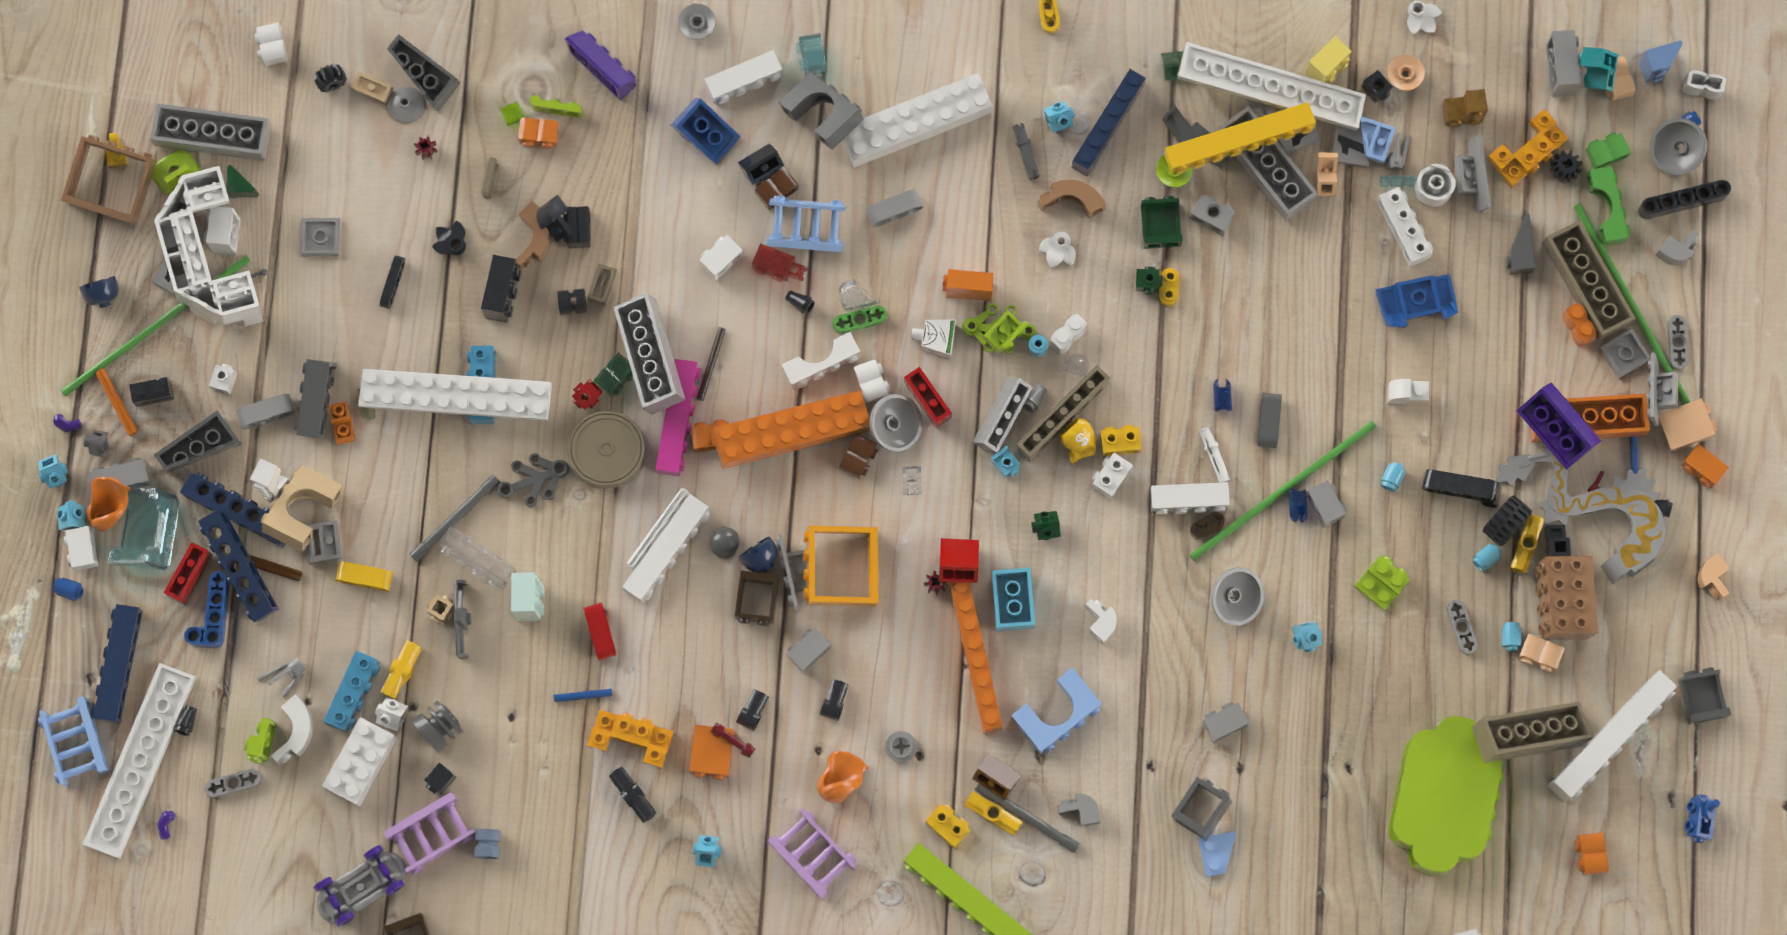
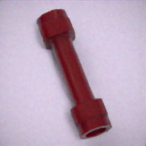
[710,722,756,758]

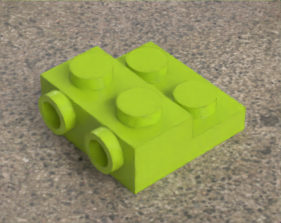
[1354,555,1410,611]
[244,717,277,764]

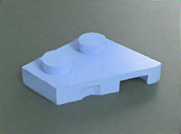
[1360,116,1396,164]
[1198,831,1236,877]

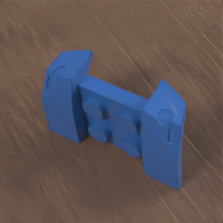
[1376,274,1458,328]

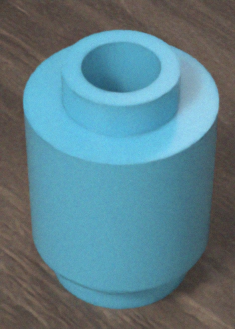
[1028,335,1048,358]
[1381,462,1406,492]
[1472,544,1502,572]
[1502,622,1522,651]

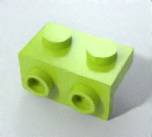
[982,310,1028,353]

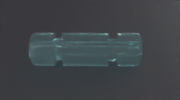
[1379,176,1417,187]

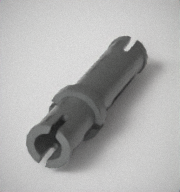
[1012,123,1040,180]

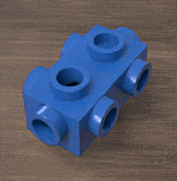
[1684,794,1720,843]

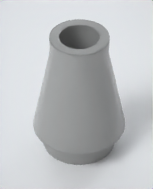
[1023,384,1047,412]

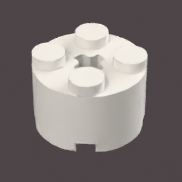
[1415,164,1456,207]

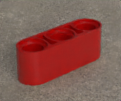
[583,602,617,661]

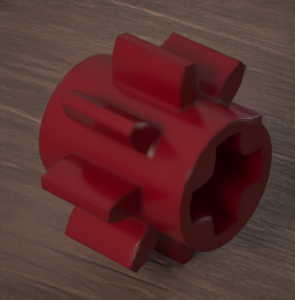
[414,136,438,160]
[924,571,948,596]

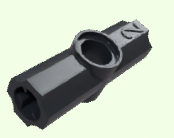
[609,766,657,824]

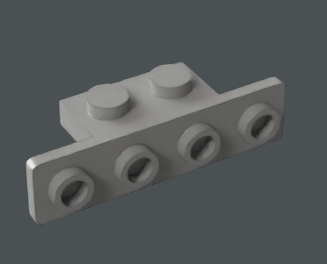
[1454,135,1491,212]
[1647,352,1678,426]
[776,533,806,611]

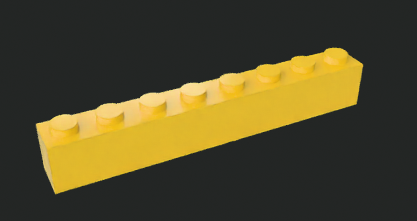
[1164,102,1316,174]

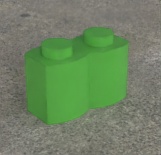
[1585,132,1631,169]

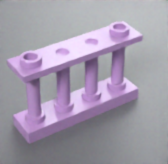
[383,792,475,875]
[767,808,856,899]

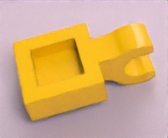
[106,133,128,168]

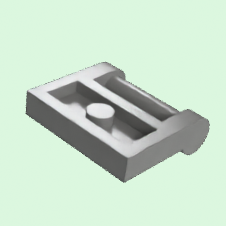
[307,520,342,564]

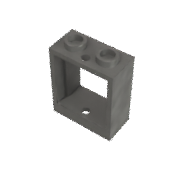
[1171,777,1232,841]

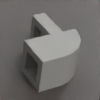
[1655,229,1699,265]
[1057,794,1101,827]

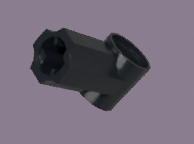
[820,679,848,721]
[736,689,769,731]

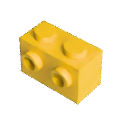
[1100,425,1142,457]
[925,804,970,849]

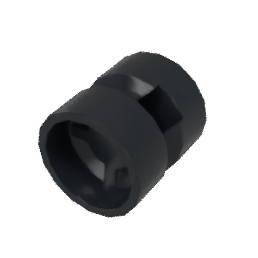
[557,288,587,315]

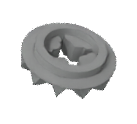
[885,731,917,763]

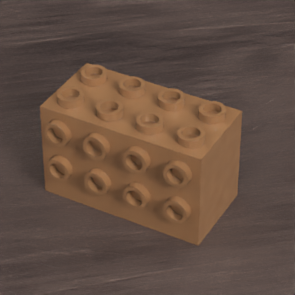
[1534,556,1598,640]

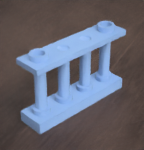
[766,196,846,252]
[38,696,110,787]

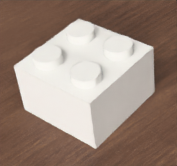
[204,207,240,255]

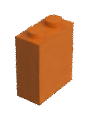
[943,269,994,301]
[689,725,735,780]

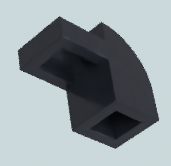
[536,195,572,242]
[1545,525,1571,557]

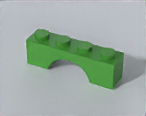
[1586,166,1630,246]

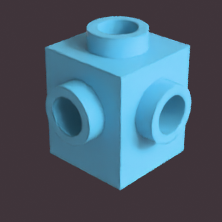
[1043,102,1075,133]
[38,454,68,489]
[57,501,87,531]
[1292,622,1322,652]
[693,835,722,867]

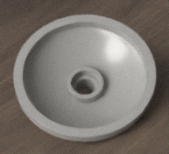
[1650,118,1707,175]
[870,394,922,452]
[1211,567,1264,626]

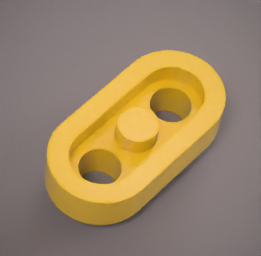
[1038,0,1060,34]
[1159,268,1180,307]

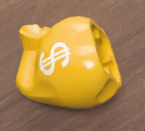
[1060,418,1097,464]

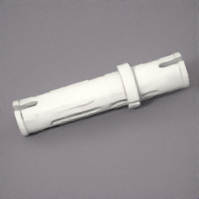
[1198,427,1231,483]

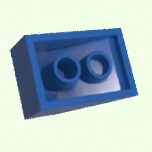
[670,98,741,164]

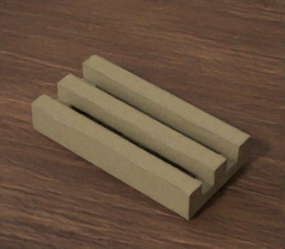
[481,157,499,199]
[587,264,617,305]

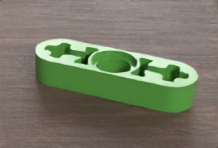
[833,306,887,334]

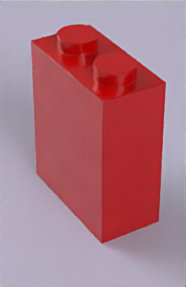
[939,538,979,583]

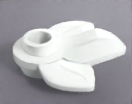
[1407,1,1441,34]
[1039,232,1076,268]

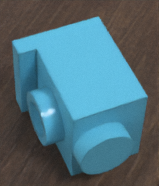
[991,446,1020,479]

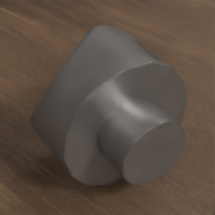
[84,430,110,457]

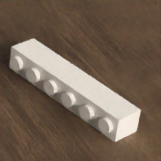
[622,494,710,603]

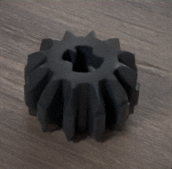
[314,63,347,93]
[1550,150,1582,183]

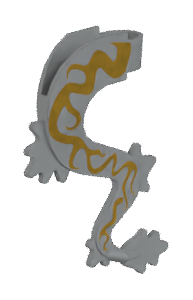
[1496,447,1666,584]

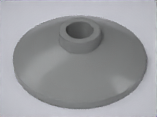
[678,4,716,40]
[387,87,425,123]

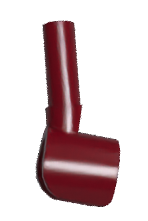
[1587,471,1605,492]

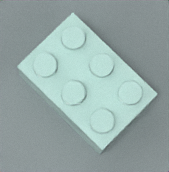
[511,572,545,622]

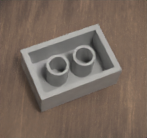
[1546,30,1583,97]

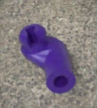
[53,414,82,432]
[157,811,175,840]

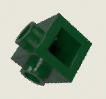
[1136,266,1163,295]
[1031,511,1061,540]

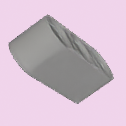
[866,189,923,227]
[236,393,295,430]

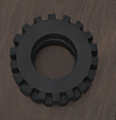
[1482,495,1532,547]

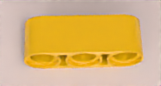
[335,561,394,592]

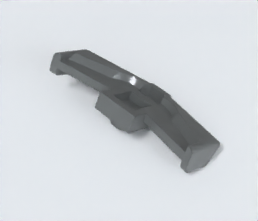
[1162,104,1230,167]
[454,580,472,659]

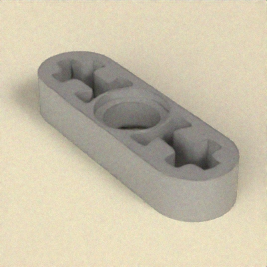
[1667,315,1688,371]
[1446,600,1478,655]
[205,769,262,798]

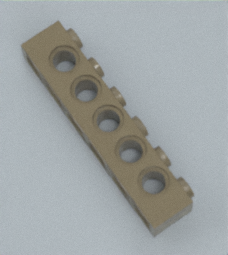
[1016,365,1111,462]

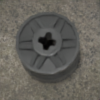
[412,700,463,753]

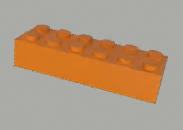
[1529,393,1650,443]

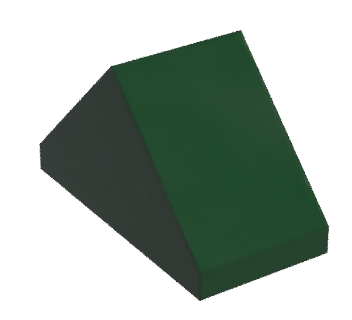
[227,165,259,198]

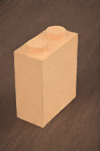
[1659,398,1718,452]

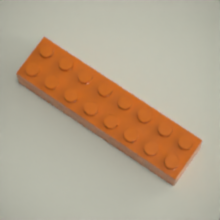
[712,390,870,470]

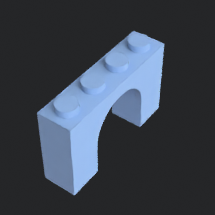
[1011,668,1102,755]

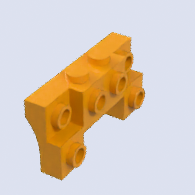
[1487,109,1569,188]
[587,709,674,769]

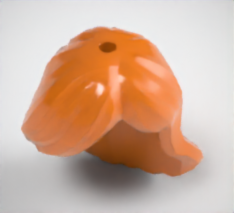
[86,477,130,532]
[817,751,869,803]

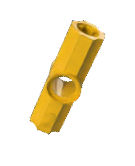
[1510,515,1545,574]
[380,640,422,700]
[964,791,1023,837]

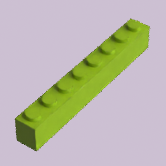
[904,842,1033,935]

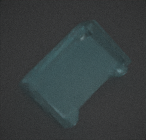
[108,488,179,570]

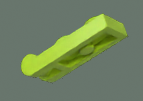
[530,95,583,119]

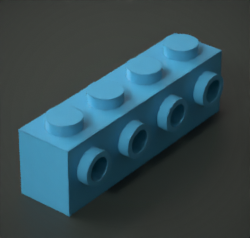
[466,346,496,424]
[323,651,381,733]

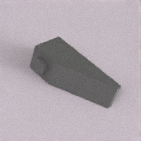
[1505,213,1535,275]

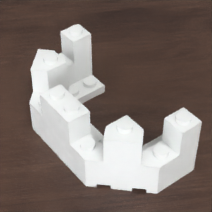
[154,166,264,326]

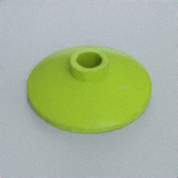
[1156,155,1194,188]

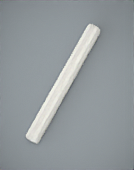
[627,488,690,569]

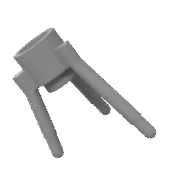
[1384,133,1410,170]
[257,657,305,697]

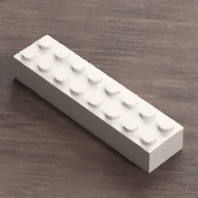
[842,73,993,168]
[1547,670,1677,803]

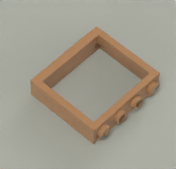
[61,135,157,225]

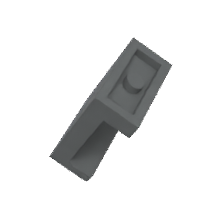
[1678,667,1731,725]

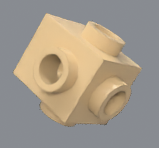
[426,594,454,624]

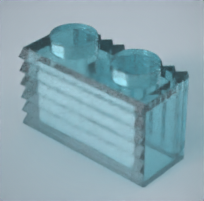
[796,33,827,76]

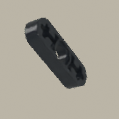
[380,255,406,309]

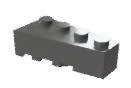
[387,34,461,112]
[294,359,337,438]
[154,410,242,473]

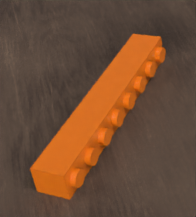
[949,582,1003,734]

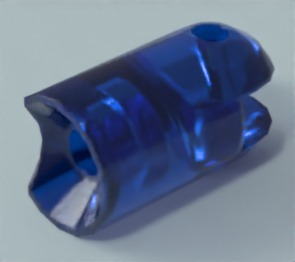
[1213,378,1233,412]
[1288,489,1308,523]

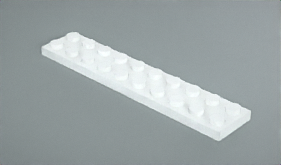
[1177,42,1366,131]
[358,369,552,421]
[83,663,197,859]

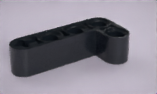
[1422,469,1502,508]

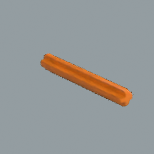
[96,368,138,436]

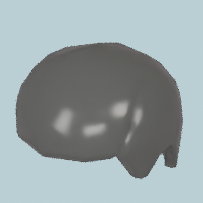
[710,527,740,558]

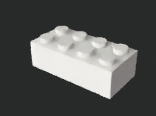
[322,717,398,807]

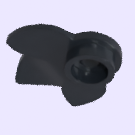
[432,221,466,256]

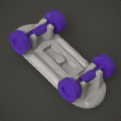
[314,845,406,927]

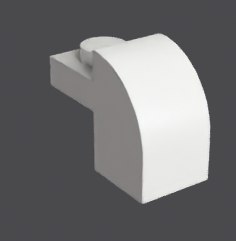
[1387,379,1429,405]
[1085,599,1117,644]

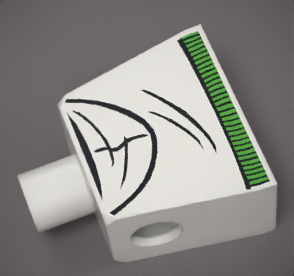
[911,319,956,359]

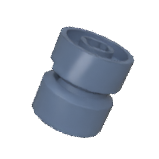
[474,829,501,859]

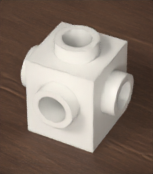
[375,698,408,731]

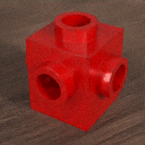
[572,379,603,410]

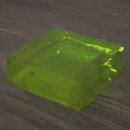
[500,101,524,126]

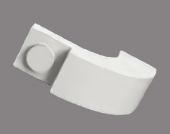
[271,694,313,764]

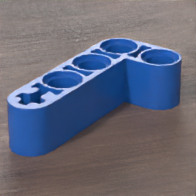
[184,571,230,648]

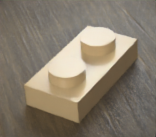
[350,71,393,104]

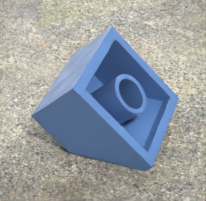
[1638,40,1683,83]

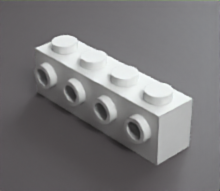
[1376,187,1433,267]

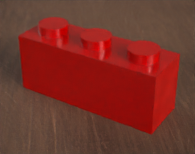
[904,367,952,428]
[163,542,213,605]

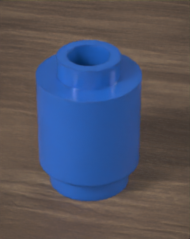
[53,577,84,601]

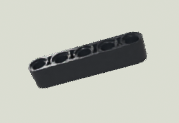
[1638,180,1731,219]

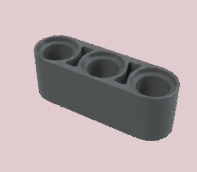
[1257,392,1282,448]

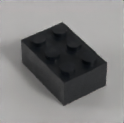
[481,255,522,323]

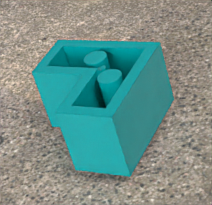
[1580,47,1618,92]

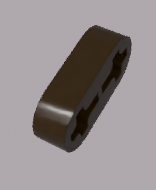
[1190,512,1225,539]

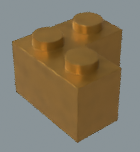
[1442,89,1488,128]

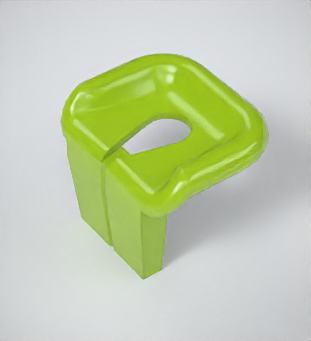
[152,149,201,195]

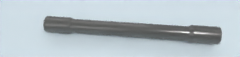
[409,474,501,562]
[975,783,1080,853]

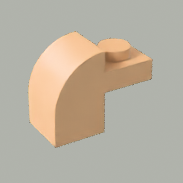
[1316,152,1338,197]
[1697,553,1730,601]

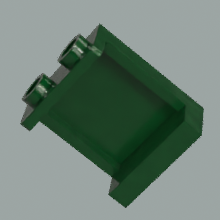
[1140,196,1183,249]

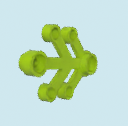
[962,303,1036,354]

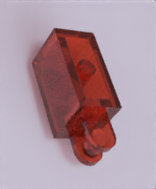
[752,243,808,282]

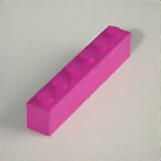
[656,359,701,477]

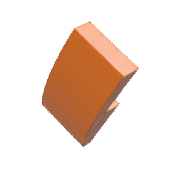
[328,401,356,445]

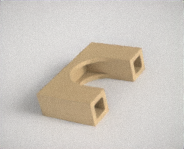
[261,465,342,552]

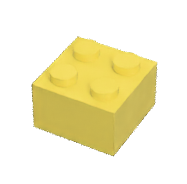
[1305,36,1351,84]

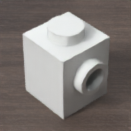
[209,364,237,395]

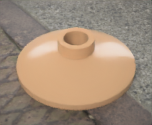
[1387,54,1425,91]

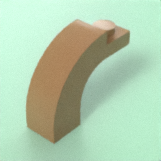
[1038,180,1106,219]
[516,201,551,270]

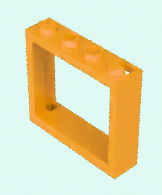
[803,525,879,607]

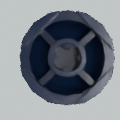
[79,276,119,308]
[739,536,778,573]

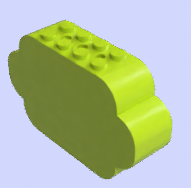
[1388,716,1504,876]

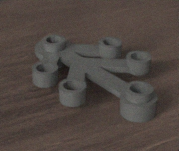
[498,453,569,508]

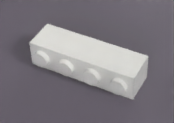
[705,50,783,104]
[1150,482,1230,515]

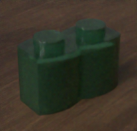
[593,352,634,398]

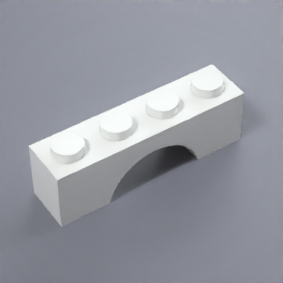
[782,332,861,389]
[250,458,290,503]

